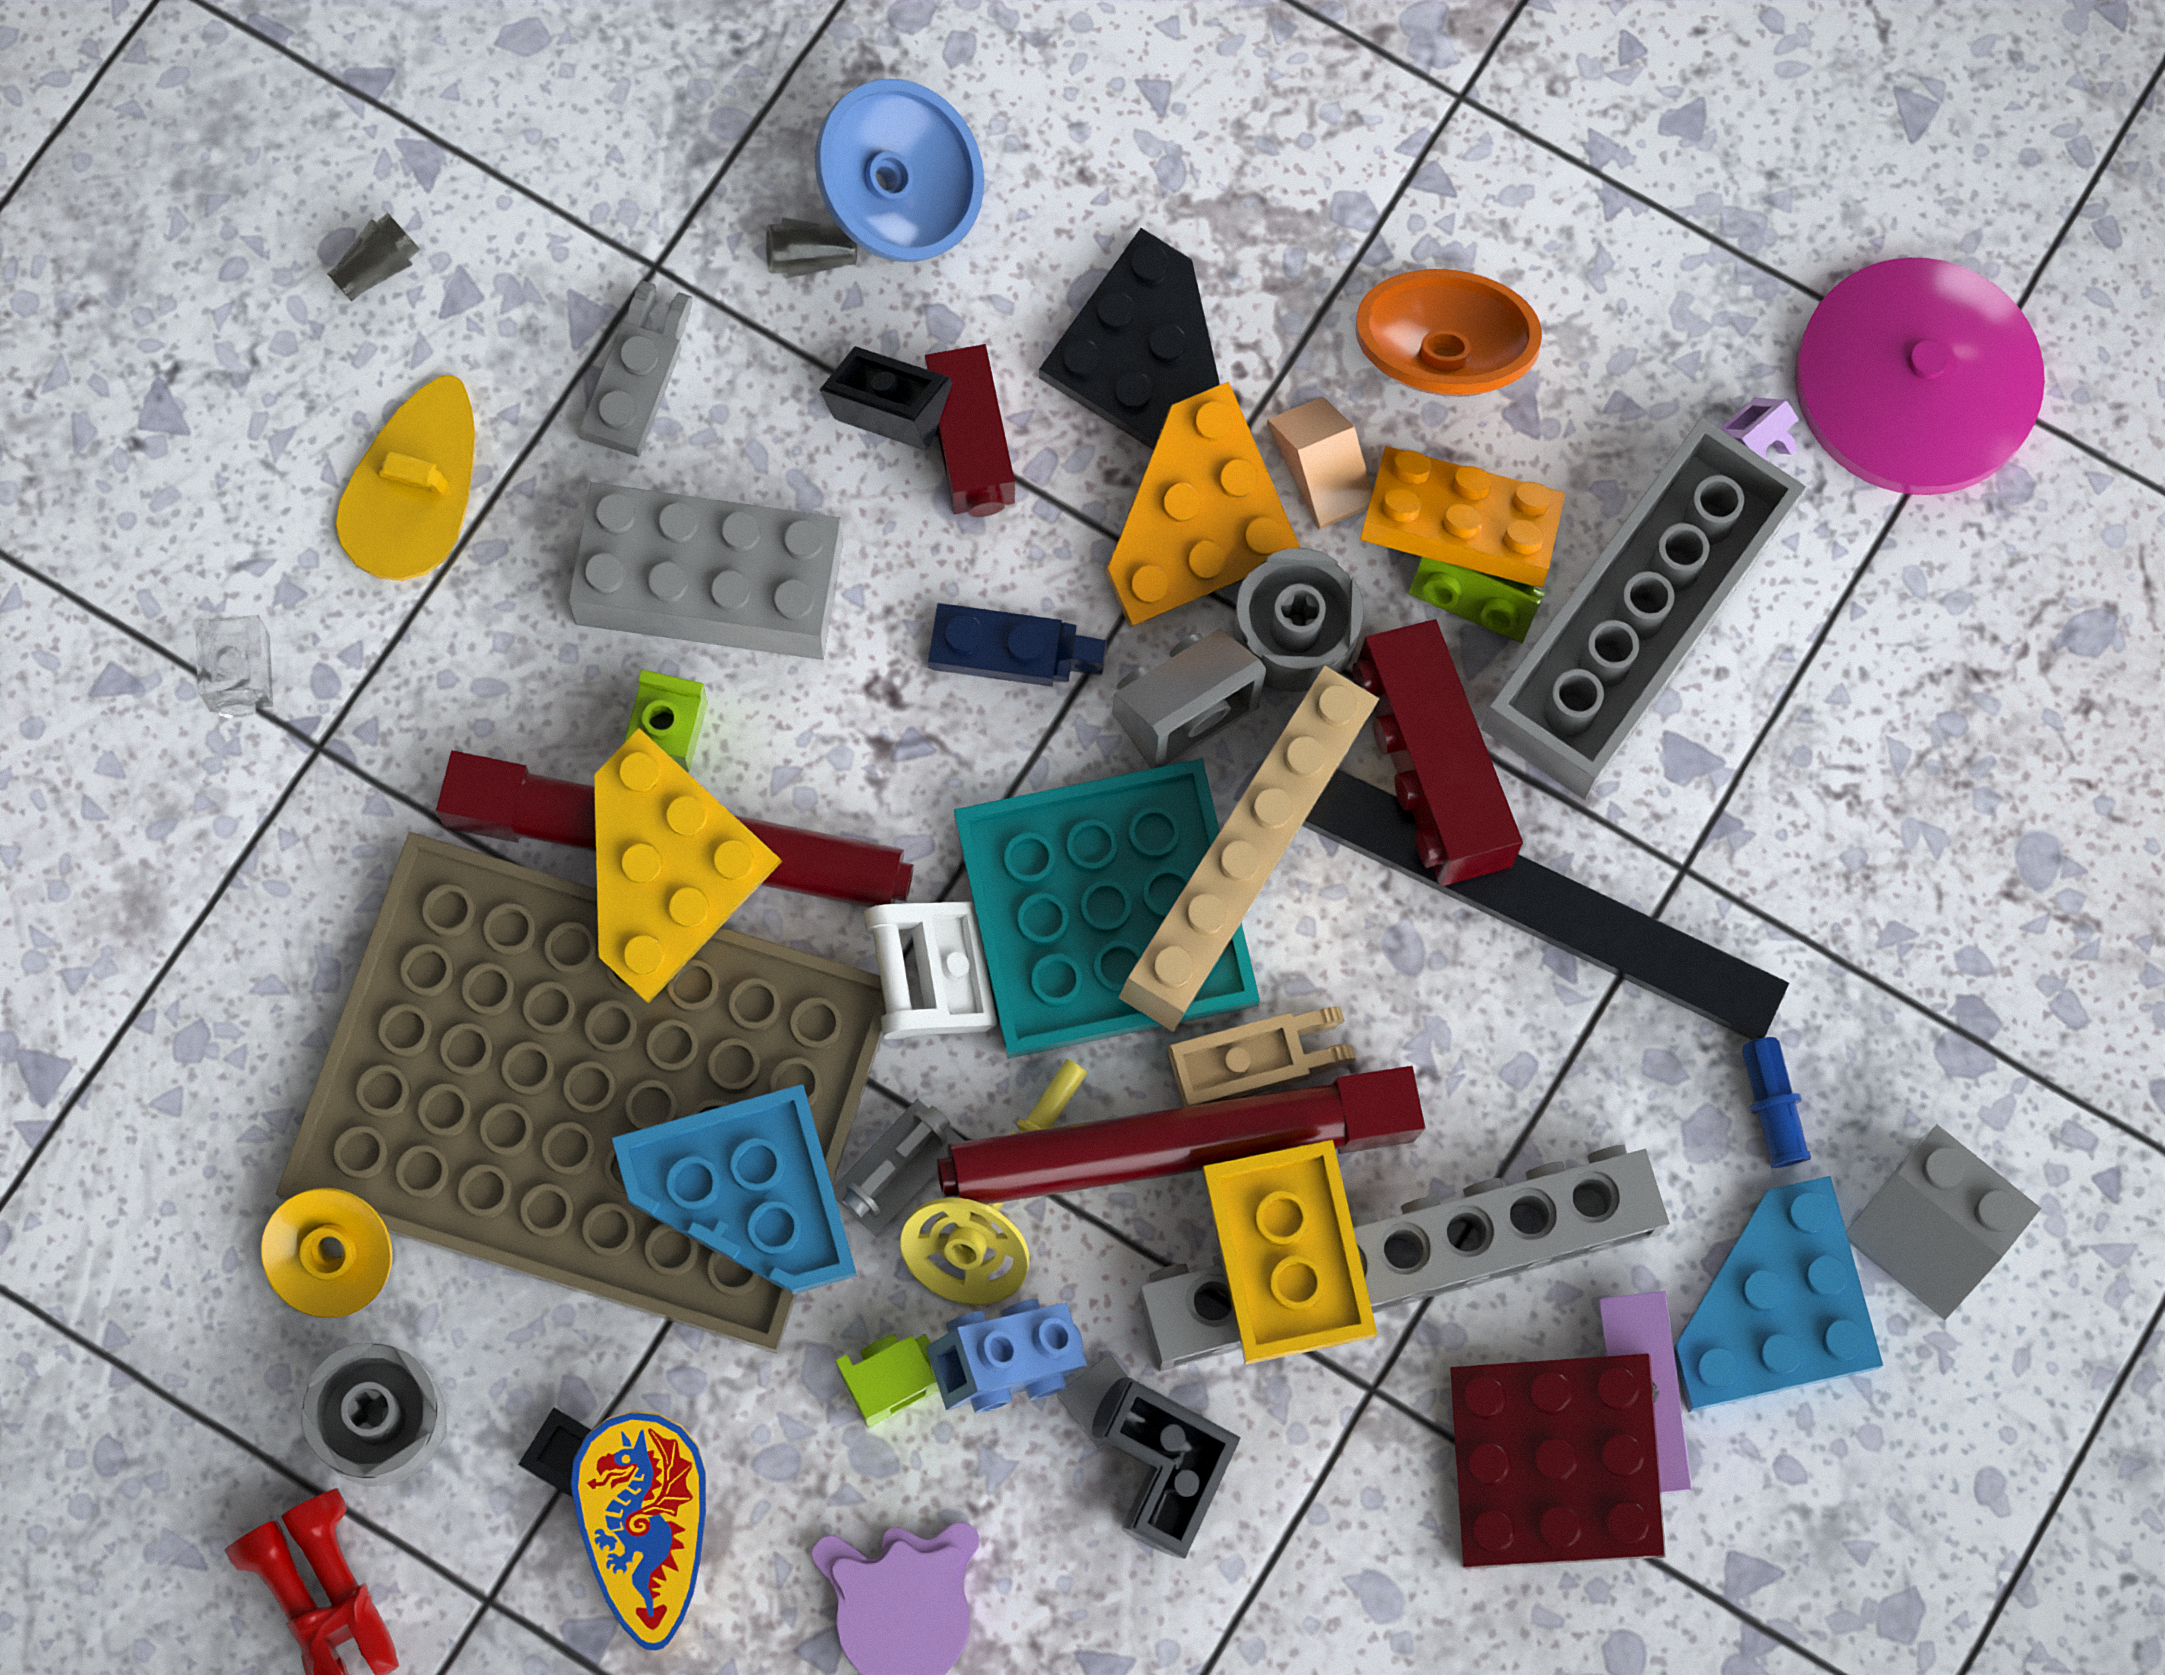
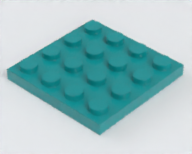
[954,758,1260,1059]

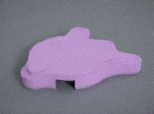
[812,1522,980,1675]

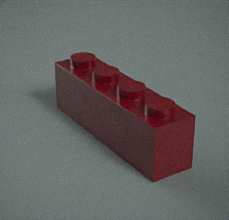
[1352,619,1523,887]

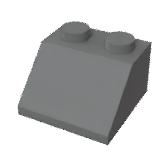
[1112,628,1266,769]
[1846,1124,2042,1320]

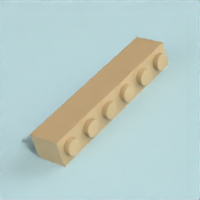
[1118,665,1379,1032]

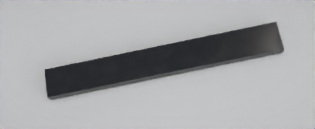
[1302,769,1790,1040]

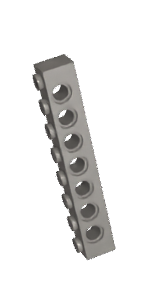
[1139,1144,1670,1372]

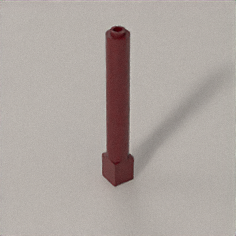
[436,750,914,908]
[937,1065,1426,1205]

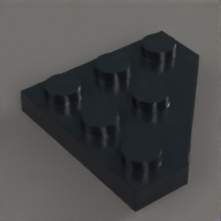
[1039,228,1220,450]

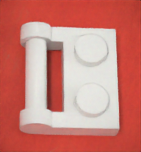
[863,902,997,1039]

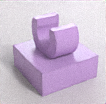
[1719,397,1799,461]

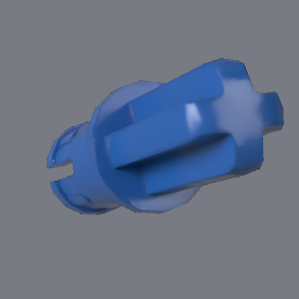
[1742,1037,1811,1169]

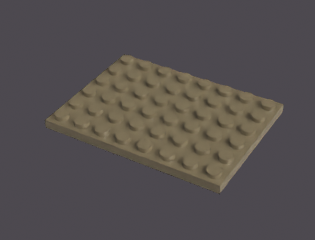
[275,832,886,1354]

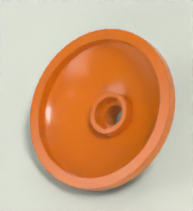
[1355,269,1542,397]

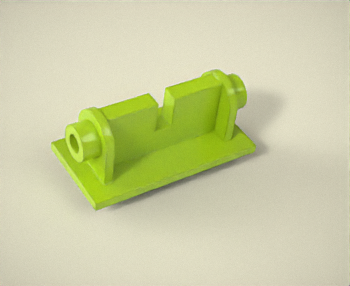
[1408,557,1545,644]

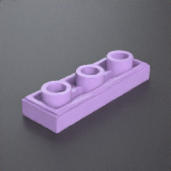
[1599,1291,1692,1495]

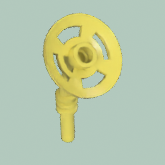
[900,1059,1088,1305]

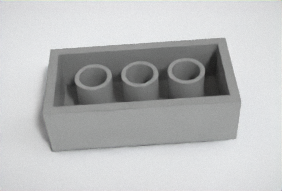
[569,482,843,660]

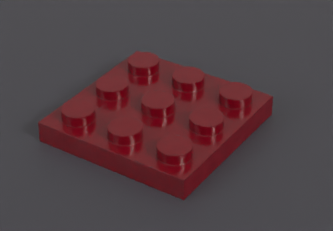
[1450,1353,1666,1569]

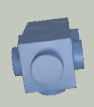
[926,1299,1087,1414]

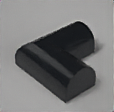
[1092,1377,1241,1559]

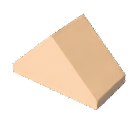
[1267,397,1372,530]

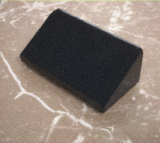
[819,346,952,450]

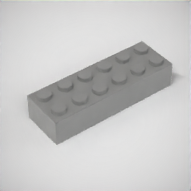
[1481,417,1806,800]

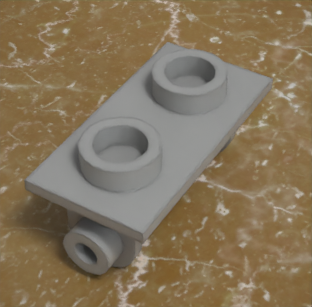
[833,1098,964,1237]

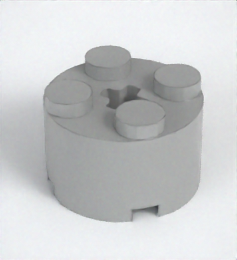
[1233,548,1364,692]
[301,1343,447,1487]

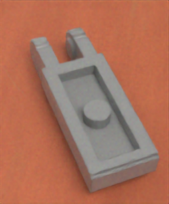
[579,280,693,457]

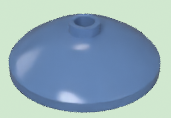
[815,79,984,262]

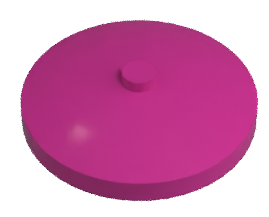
[1795,257,2045,495]

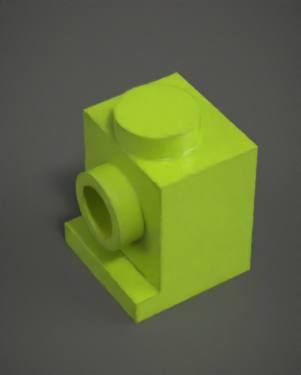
[623,669,708,773]
[835,1334,938,1428]

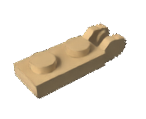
[1166,1006,1356,1107]

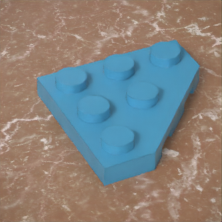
[612,1084,857,1294]
[1673,1176,1884,1412]

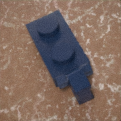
[928,603,1106,687]

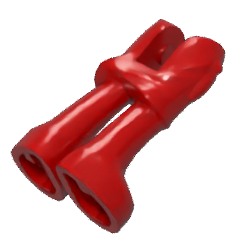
[224,1488,399,1675]

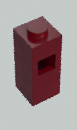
[925,344,1015,517]

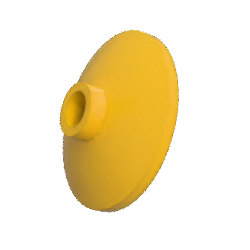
[261,1188,392,1318]

